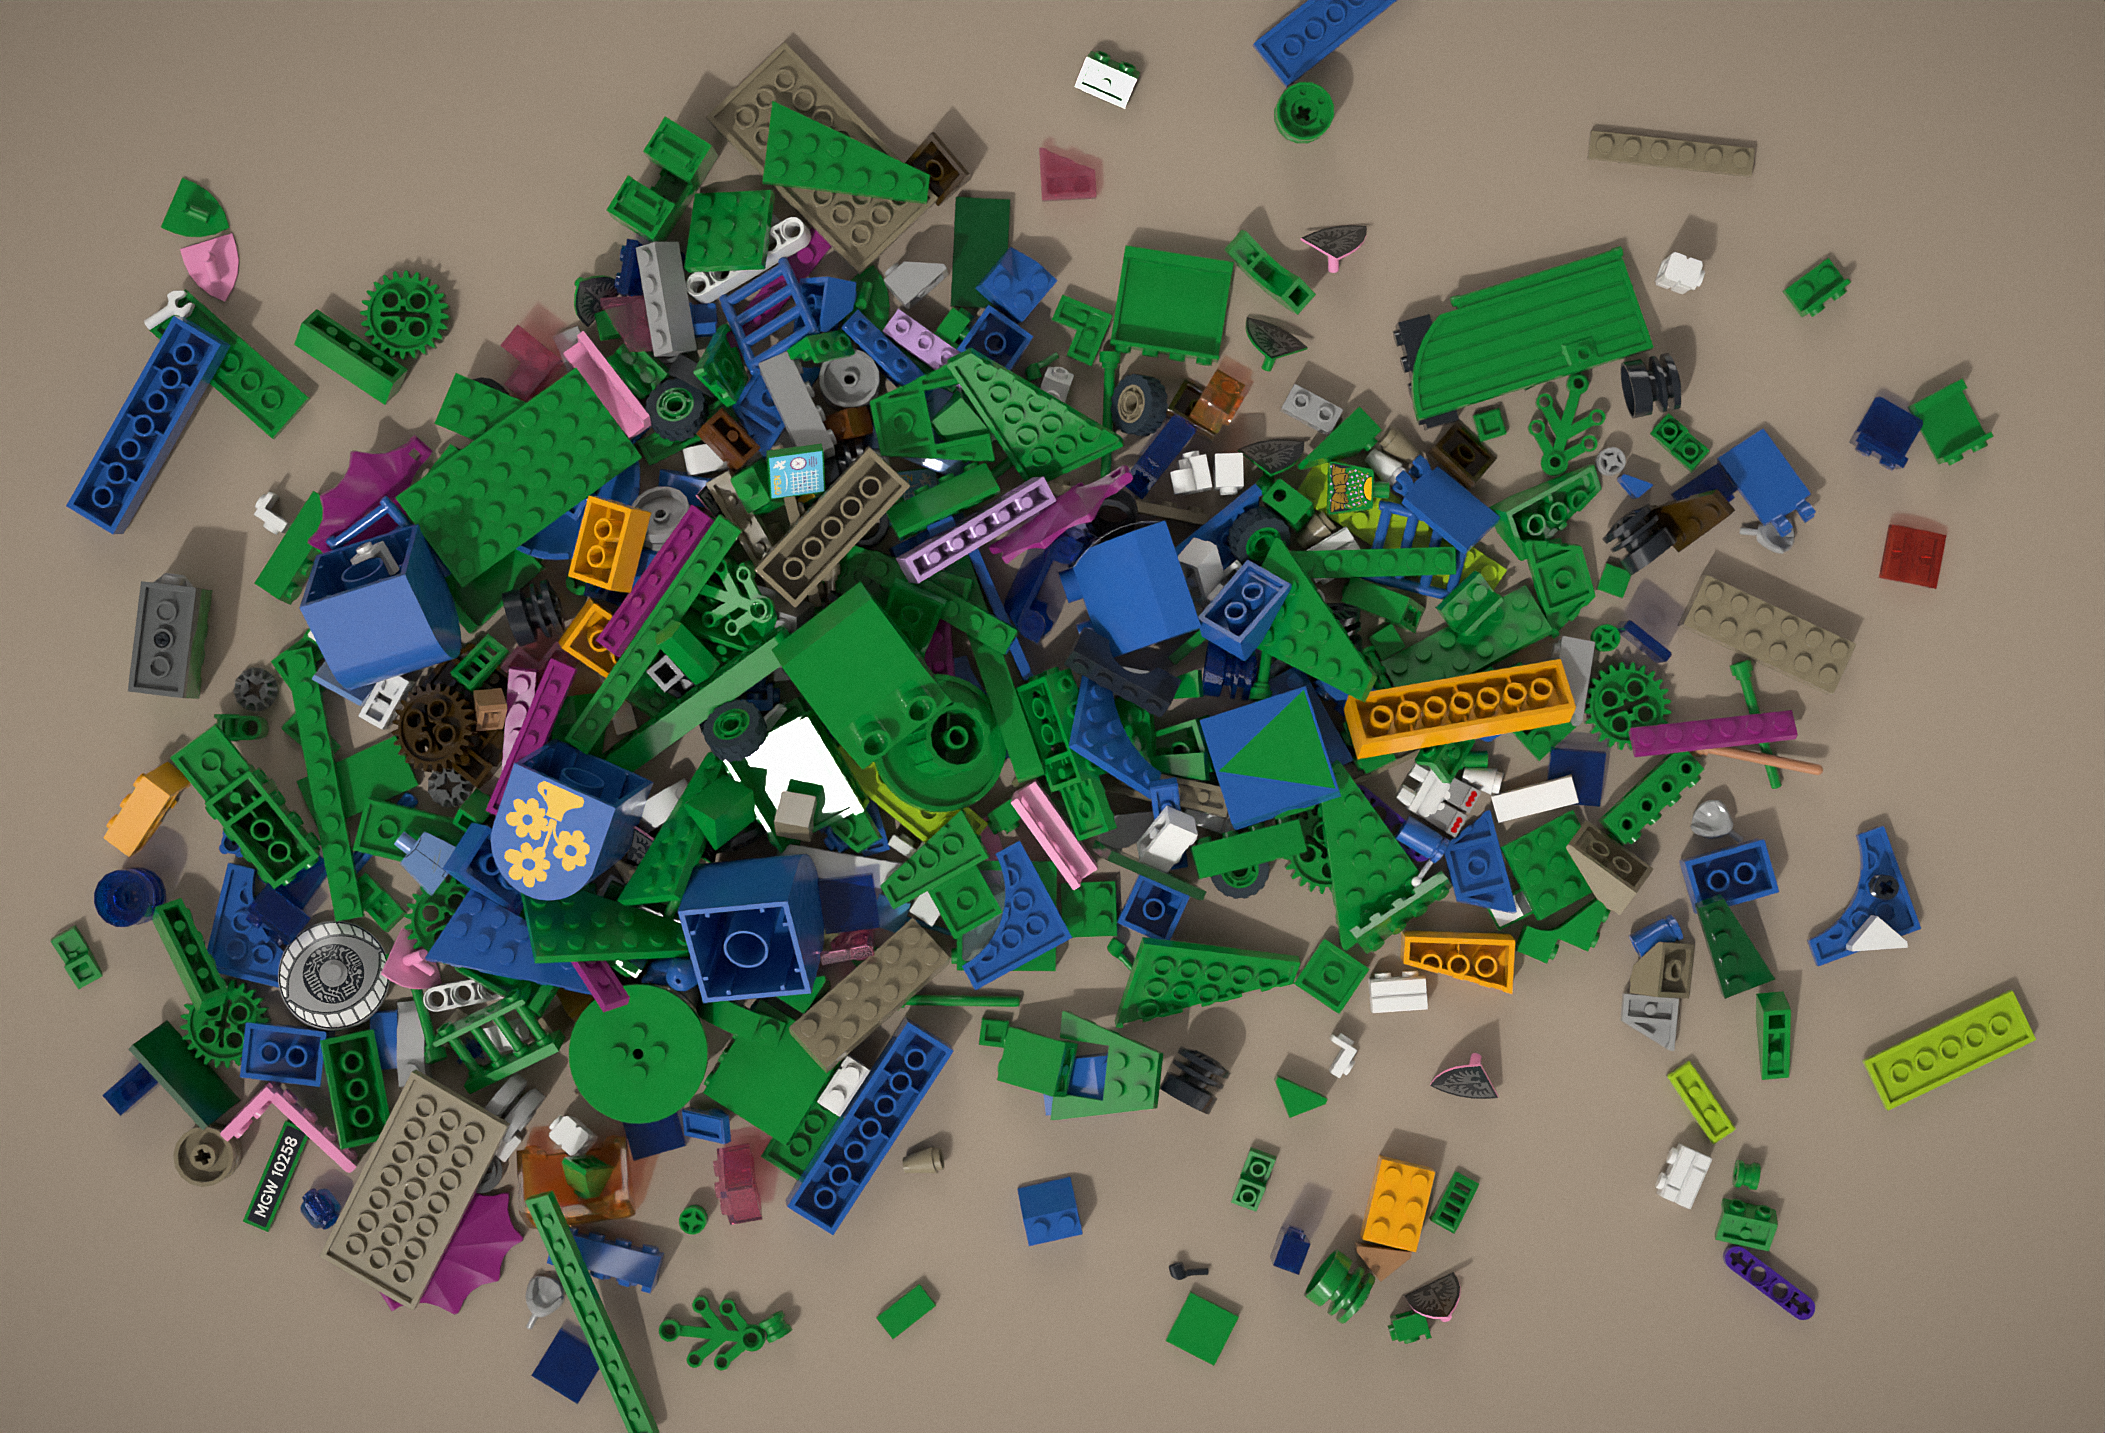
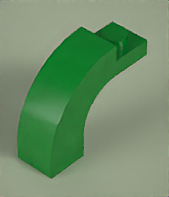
[1224,229,1316,315]
[696,994,786,1049]

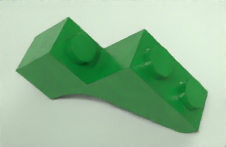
[1515,897,1611,964]

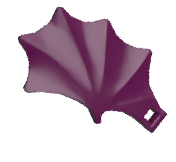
[308,435,433,553]
[988,465,1133,564]
[380,1192,524,1315]

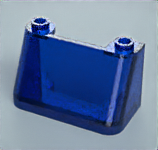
[1004,526,1095,643]

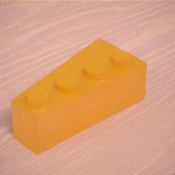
[1400,930,1515,994]

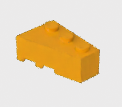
[103,761,191,858]

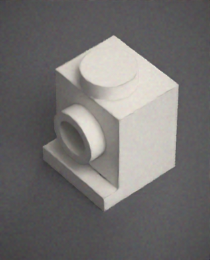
[483,1018,530,1052]

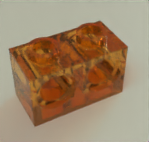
[1189,369,1245,434]

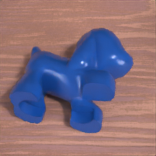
[642,957,698,991]

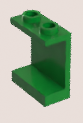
[1908,378,1994,466]

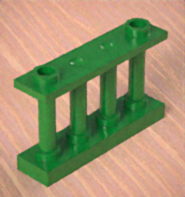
[433,986,566,1095]

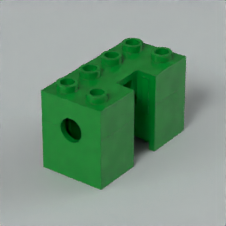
[606,116,719,243]

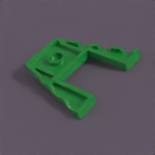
[870,364,995,462]
[1114,669,1210,780]
[1050,1011,1164,1120]

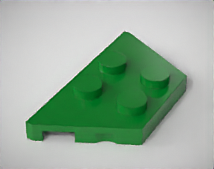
[693,323,749,407]
[1521,539,1596,639]

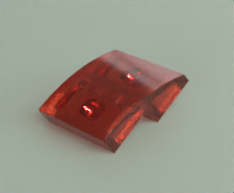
[1879,524,1947,589]

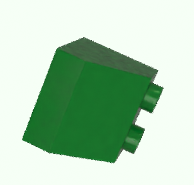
[771,581,952,770]

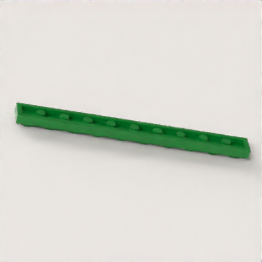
[564,514,743,755]
[284,647,365,922]
[525,1190,660,1433]

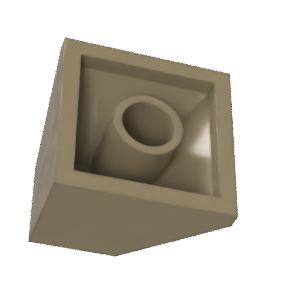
[1630,942,1695,999]

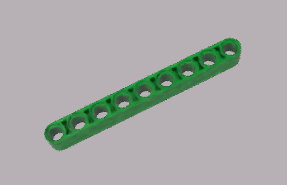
[944,554,1045,783]
[598,625,791,772]

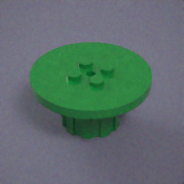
[874,674,1006,813]
[569,984,709,1124]

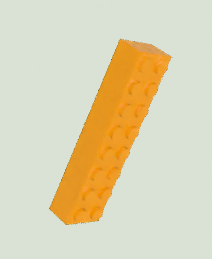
[1344,659,1576,759]

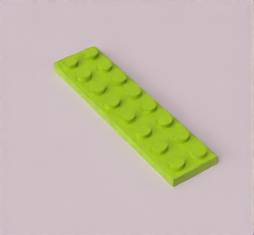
[1297,460,1507,591]

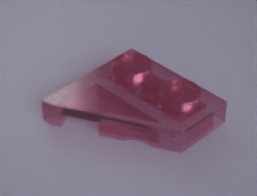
[1039,147,1097,202]
[600,295,653,352]
[820,921,875,965]

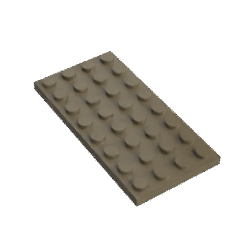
[706,42,938,275]
[319,1069,510,1311]

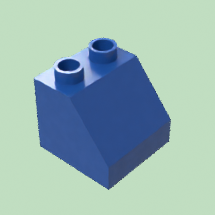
[1058,521,1201,658]

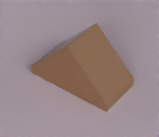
[474,688,507,731]
[1354,1242,1412,1282]

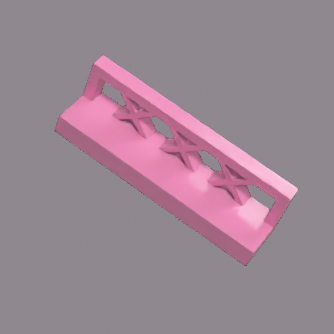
[563,331,651,440]
[1011,779,1098,890]

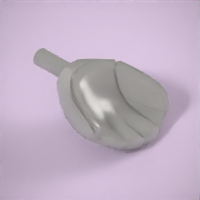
[1740,516,1795,554]
[1690,800,1743,843]
[525,1275,565,1329]

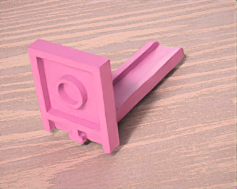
[220,1081,360,1173]

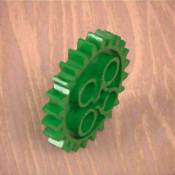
[360,270,451,360]
[1584,662,1671,751]
[1283,805,1332,894]
[404,876,470,965]
[180,979,272,1068]

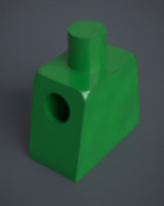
[730,457,785,516]
[1255,475,1315,534]

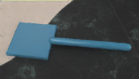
[870,894,964,937]

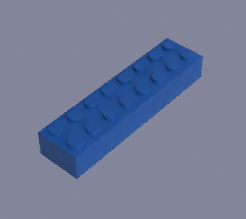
[66,316,231,535]
[785,1016,954,1235]

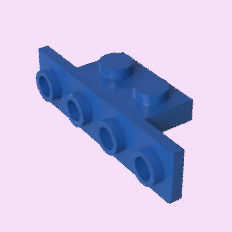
[842,310,933,399]

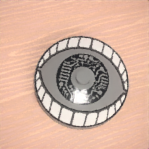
[278,921,390,1031]

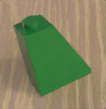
[1341,578,1425,633]

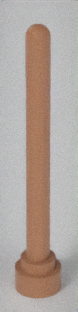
[1690,747,1823,775]

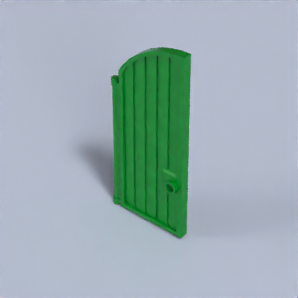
[1411,246,1654,421]

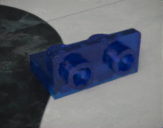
[1671,463,1739,502]

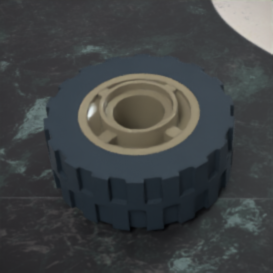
[1110,374,1168,436]

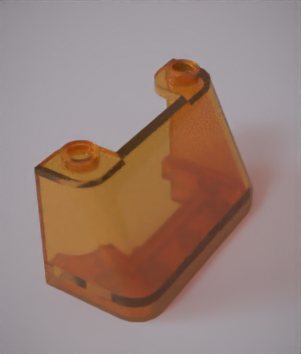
[516,1135,636,1229]

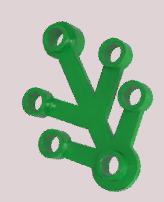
[1528,373,1606,476]
[699,557,775,636]
[659,1295,766,1371]

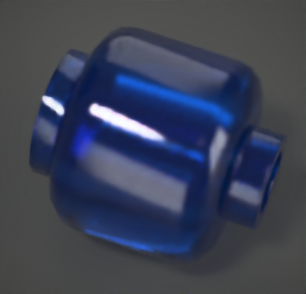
[300,1188,342,1230]

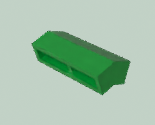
[655,619,720,685]

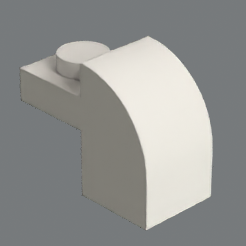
[639,778,688,834]

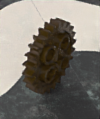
[391,683,478,773]

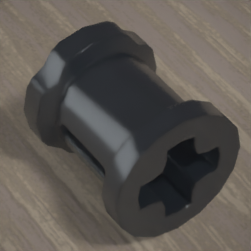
[1868,874,1899,900]

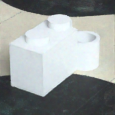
[1170,451,1212,496]
[1178,537,1225,609]

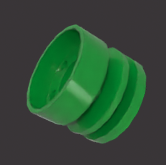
[1274,82,1334,144]
[1304,1249,1376,1324]

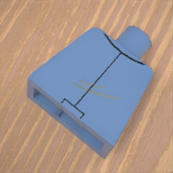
[394,831,456,895]

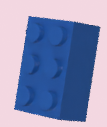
[1679,838,1779,914]

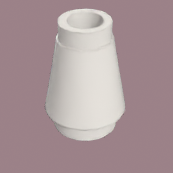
[1365,449,1406,487]
[1462,767,1504,795]

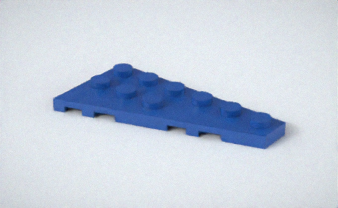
[425,889,592,995]

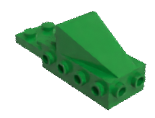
[1015,667,1117,841]
[170,723,321,889]

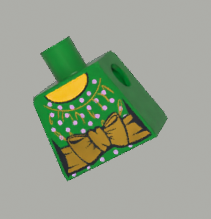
[1326,462,1390,516]

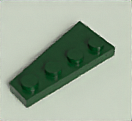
[1695,894,1776,999]

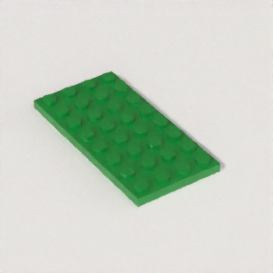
[395,368,642,587]

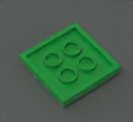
[684,190,775,273]
[1500,810,1593,920]

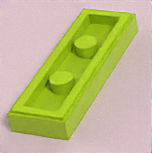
[1666,1060,1736,1145]

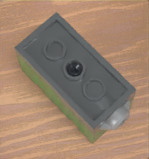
[128,573,213,699]

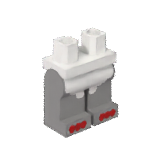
[1395,762,1481,838]

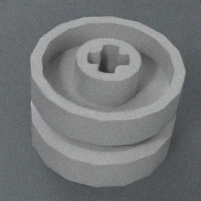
[819,348,880,412]
[632,487,690,551]
[484,1072,546,1143]

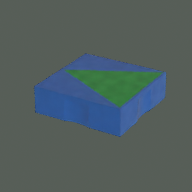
[1200,686,1341,830]

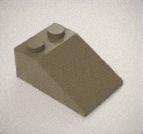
[1566,820,1653,915]

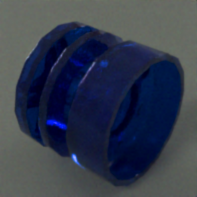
[1202,640,1257,701]
[94,867,166,927]

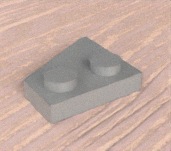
[1620,993,1679,1051]

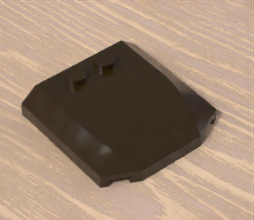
[416,643,509,789]

